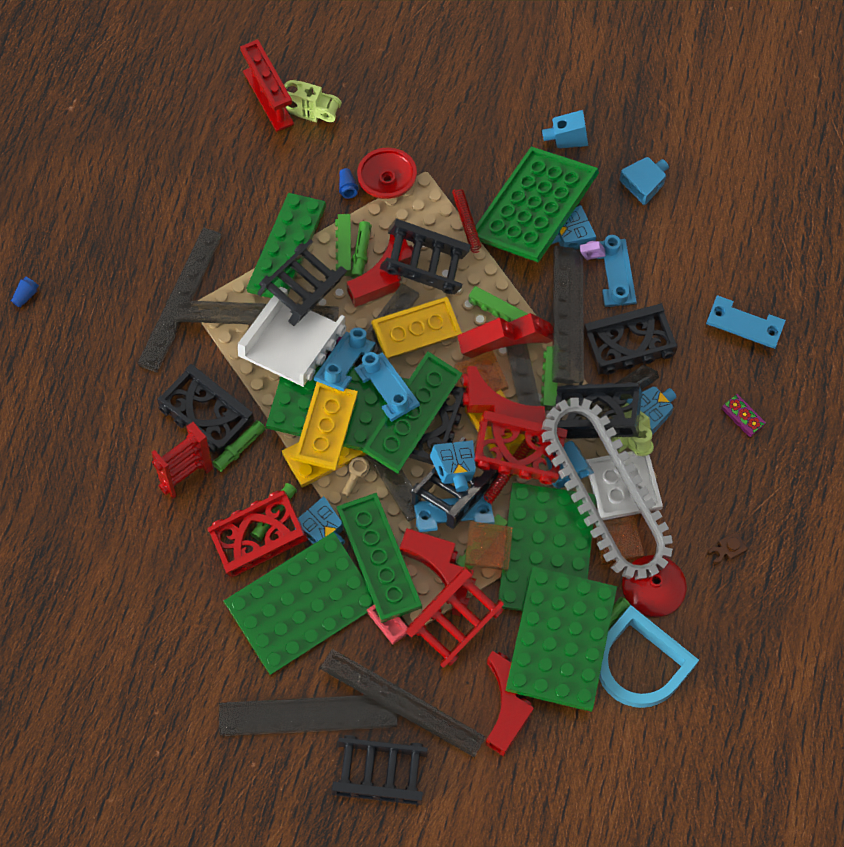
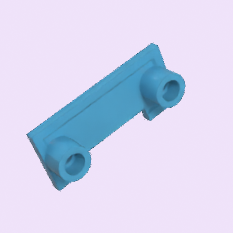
[597,235,637,307]
[706,295,786,349]
[314,328,375,392]
[354,352,420,422]
[414,496,495,532]

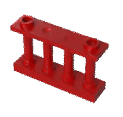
[240,39,294,132]
[151,422,213,499]
[405,566,504,668]

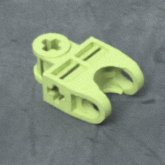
[284,80,342,123]
[611,403,654,456]

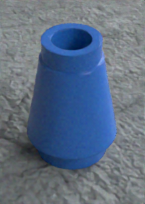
[339,168,359,199]
[11,276,39,308]

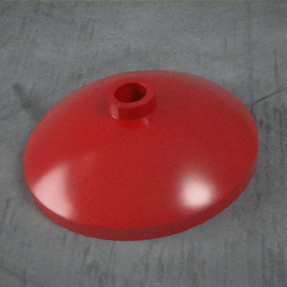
[357,148,417,199]
[622,555,687,618]

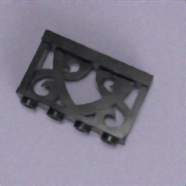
[583,303,678,375]
[157,364,254,455]
[555,382,642,439]
[409,386,466,465]

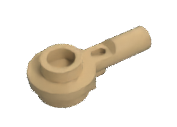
[342,457,370,497]

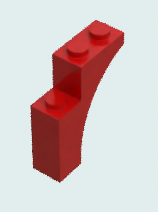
[346,234,413,307]
[457,313,554,359]
[462,366,545,433]
[400,528,476,616]
[485,651,534,757]

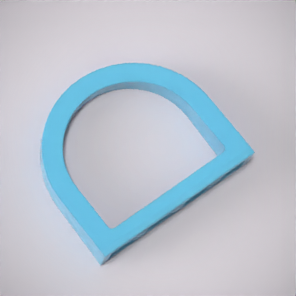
[599,605,699,708]

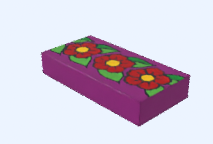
[721,394,766,437]

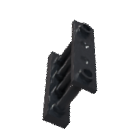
[380,218,471,295]
[257,239,347,326]
[411,437,501,529]
[332,735,428,805]

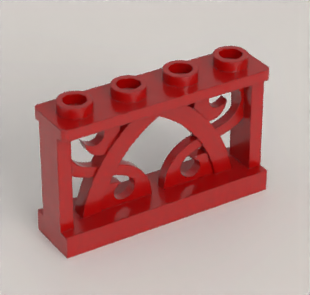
[474,410,567,485]
[207,490,309,578]

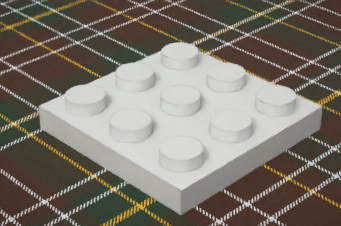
[586,451,663,520]

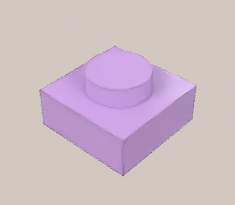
[580,241,606,260]

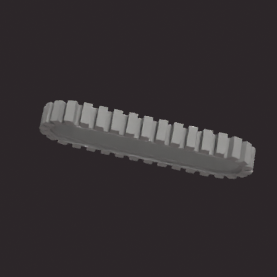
[541,398,673,580]

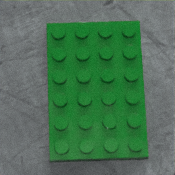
[470,146,599,263]
[266,360,409,451]
[498,482,596,611]
[223,531,374,675]
[505,566,617,712]

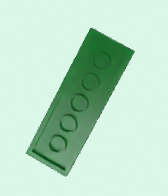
[246,193,326,298]
[362,351,463,474]
[336,493,422,623]

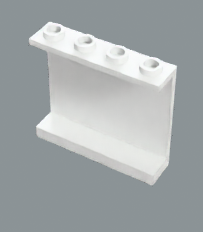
[238,286,346,387]

